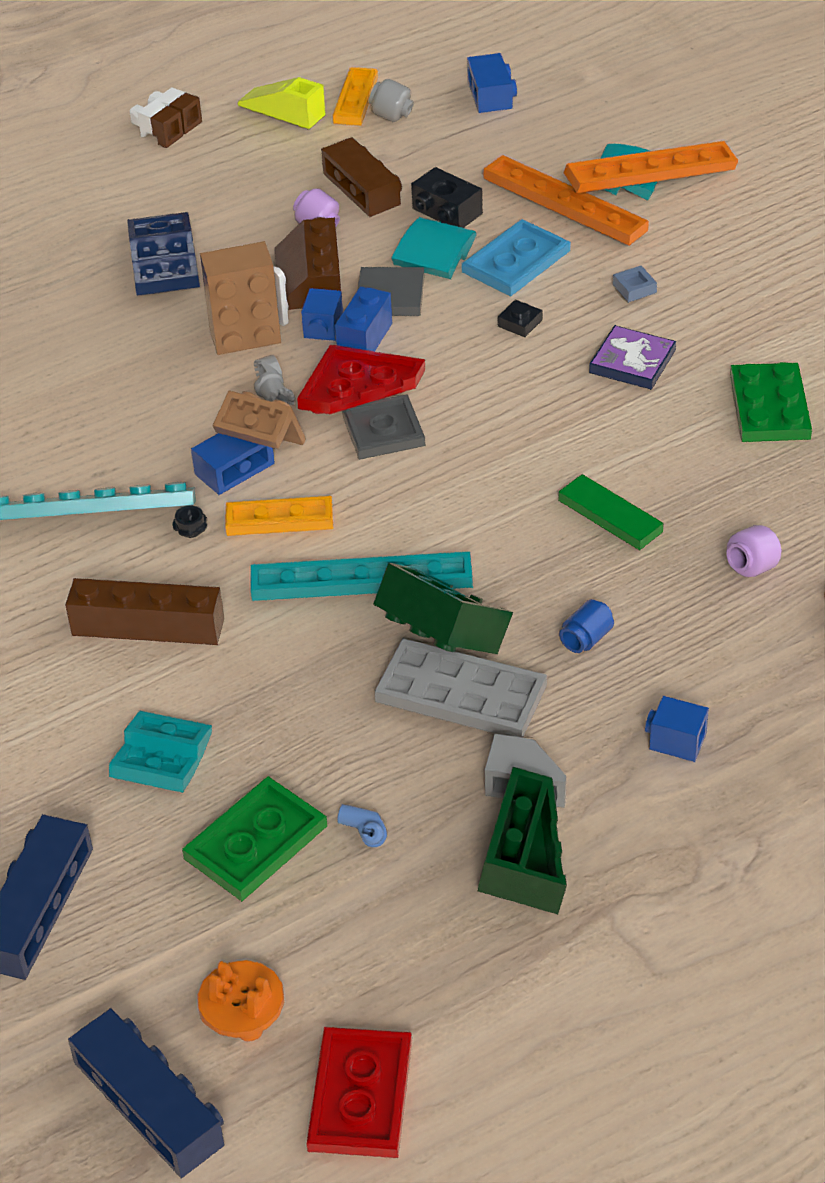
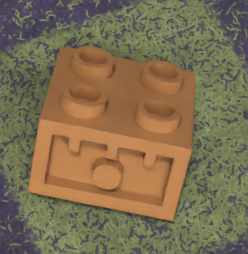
[212,390,306,449]

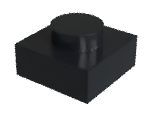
[498,299,543,338]

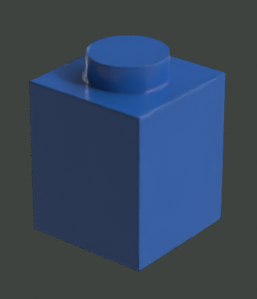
[301,288,343,341]
[645,696,709,762]

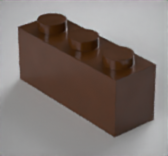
[321,137,402,217]

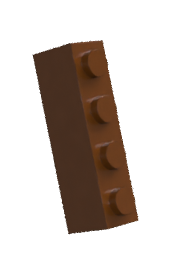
[65,578,224,645]

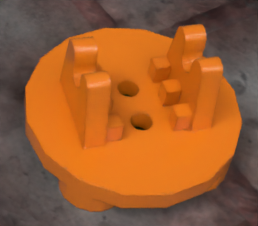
[198,960,284,1041]

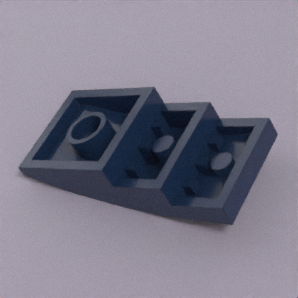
[127,212,200,296]

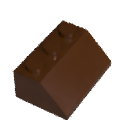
[275,217,341,310]

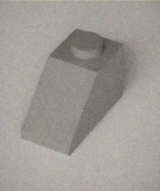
[485,734,566,808]

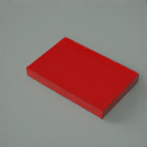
[306,1027,412,1158]

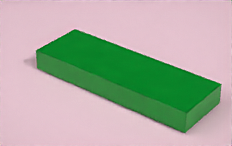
[558,474,664,551]

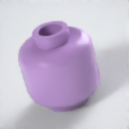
[293,188,340,226]
[726,525,782,577]

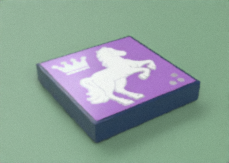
[589,325,676,390]

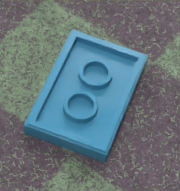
[462,219,571,297]

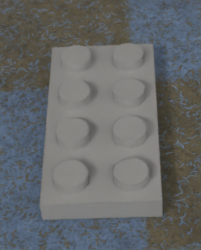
[375,638,547,738]

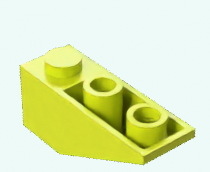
[238,77,326,129]

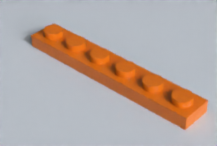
[564,141,738,193]
[483,155,649,246]

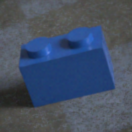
[467,53,517,113]
[335,286,392,351]
[191,433,275,495]

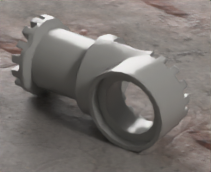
[254,355,295,405]

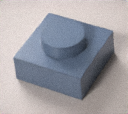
[613,266,657,302]

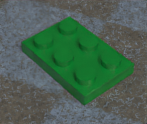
[730,362,812,442]
[182,776,328,902]

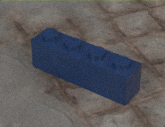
[0,814,93,980]
[68,1008,225,1179]

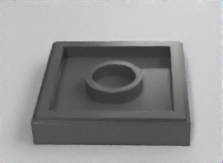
[358,267,424,316]
[342,394,426,460]

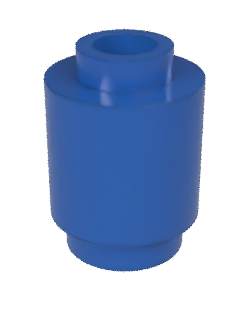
[559,599,614,653]

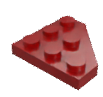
[297,345,425,414]

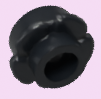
[172,505,207,538]

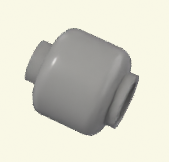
[368,79,414,122]

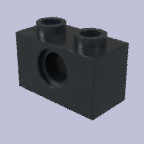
[411,167,483,228]

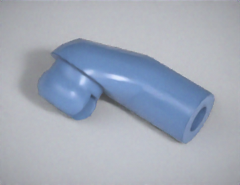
[337,804,387,847]

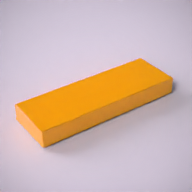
[333,67,378,126]
[225,496,333,536]

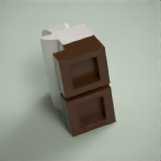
[130,88,202,148]

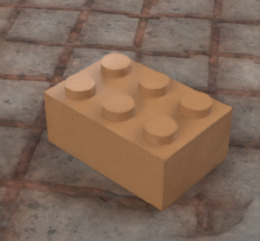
[200,241,281,355]

